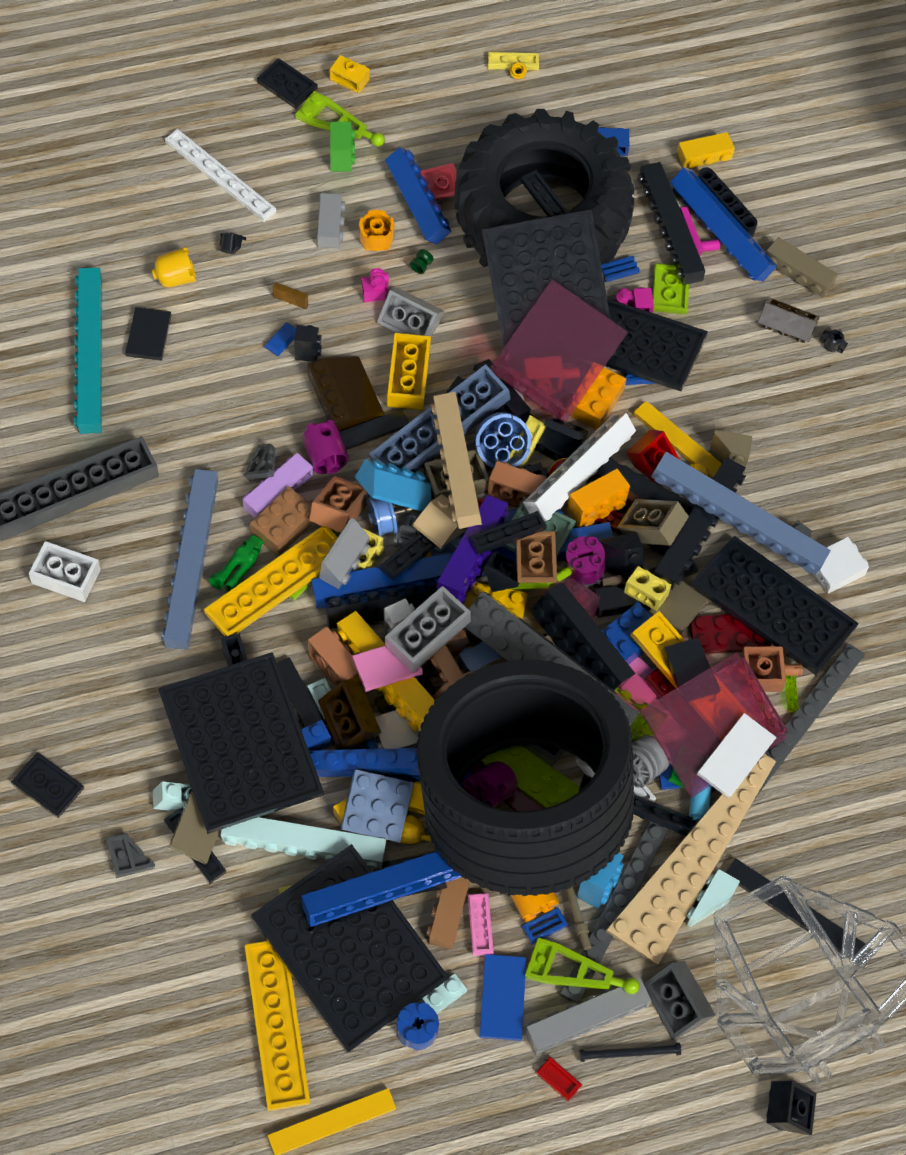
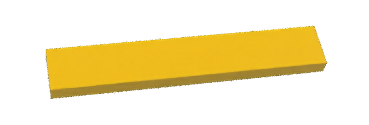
[633,401,722,479]
[268,1088,396,1155]

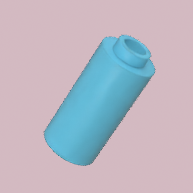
[689,776,711,823]

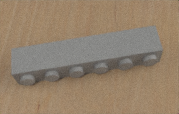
[525,978,651,1055]

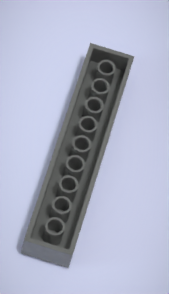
[0,436,159,542]
[465,591,641,726]

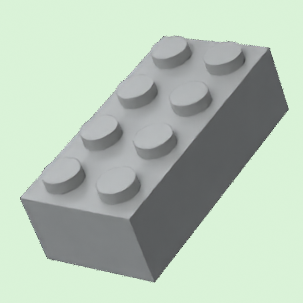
[385,586,471,673]

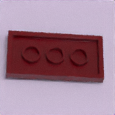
[690,615,771,654]

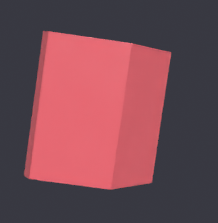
[420,163,457,200]

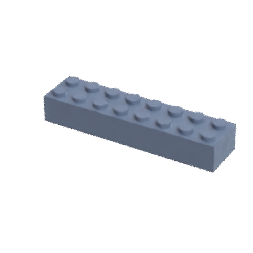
[369,364,510,473]

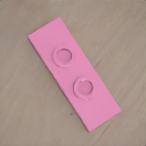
[468,893,494,956]

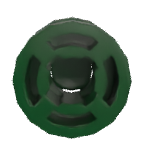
[409,249,434,274]

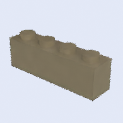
[766,237,838,297]

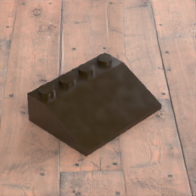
[307,357,385,432]

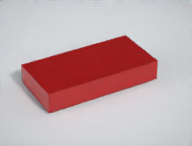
[536,1057,582,1102]

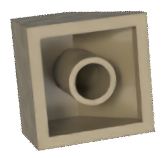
[710,430,752,467]

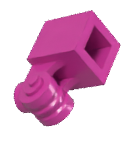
[362,268,389,302]
[615,287,654,313]

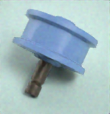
[367,497,413,537]

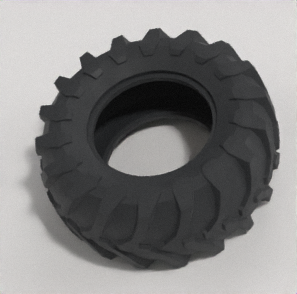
[454,109,634,267]

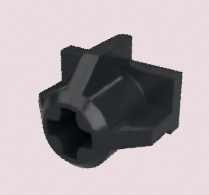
[220,233,246,254]
[819,329,848,354]

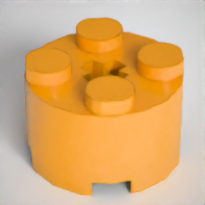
[359,209,395,251]
[511,892,559,923]

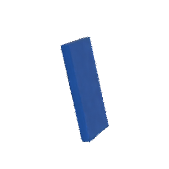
[479,954,527,1041]

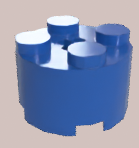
[396,1002,439,1050]

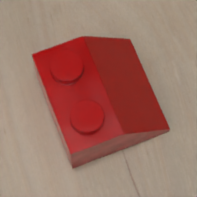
[626,429,680,483]

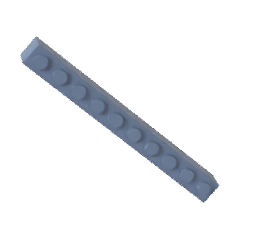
[651,452,831,575]
[161,469,218,650]

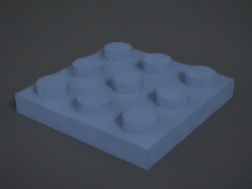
[340,769,413,843]

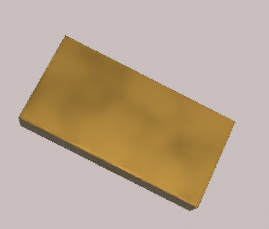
[272,282,308,309]

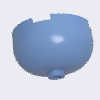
[474,412,532,468]

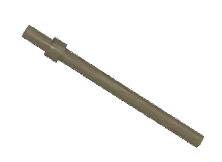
[565,886,592,950]

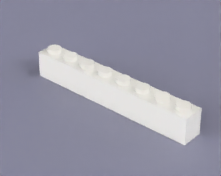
[523,413,636,521]

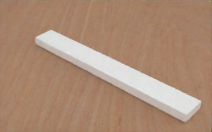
[165,129,276,222]

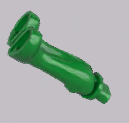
[208,535,264,593]

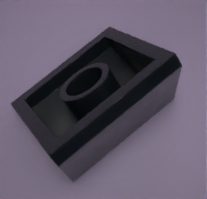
[484,550,520,592]

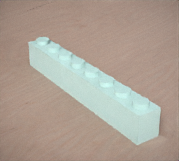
[221,817,386,870]

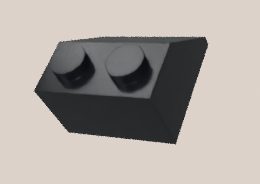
[600,532,644,579]
[766,1080,817,1135]

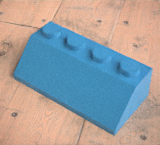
[355,458,431,512]

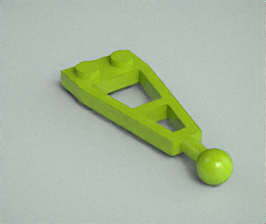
[295,91,385,147]
[525,938,640,994]

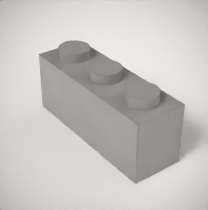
[318,193,345,248]

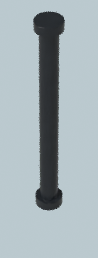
[579,1042,681,1062]

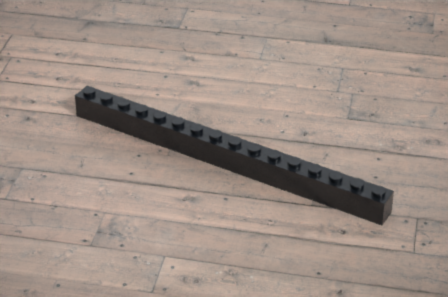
[446,376,696,516]

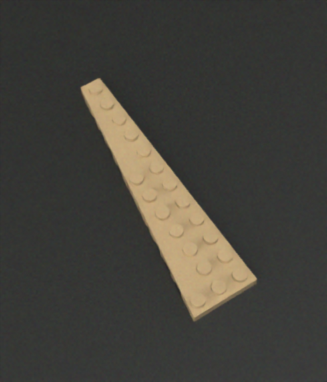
[605,754,776,965]

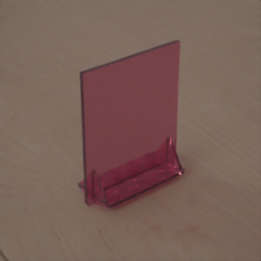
[490,280,628,422]
[640,653,788,797]

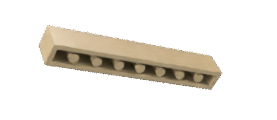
[431,392,482,529]

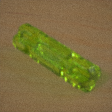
[785,676,799,712]

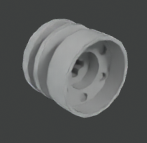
[633,735,670,788]

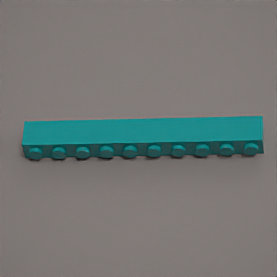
[74,268,102,434]

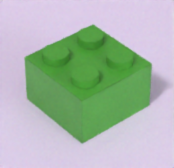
[330,122,355,172]

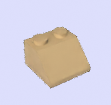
[413,494,466,549]

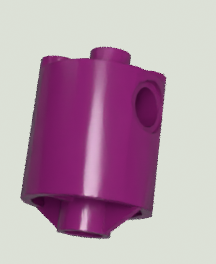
[302,420,349,474]
[566,536,605,585]
[462,761,517,807]

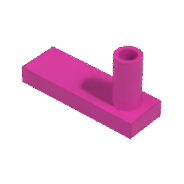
[680,207,720,256]

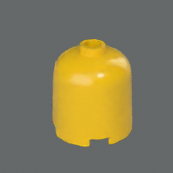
[152,247,197,288]

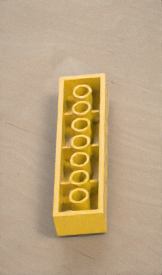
[337,611,435,733]

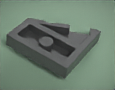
[244,444,275,480]
[106,834,155,878]

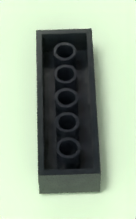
[529,582,636,691]

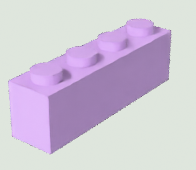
[243,453,313,518]

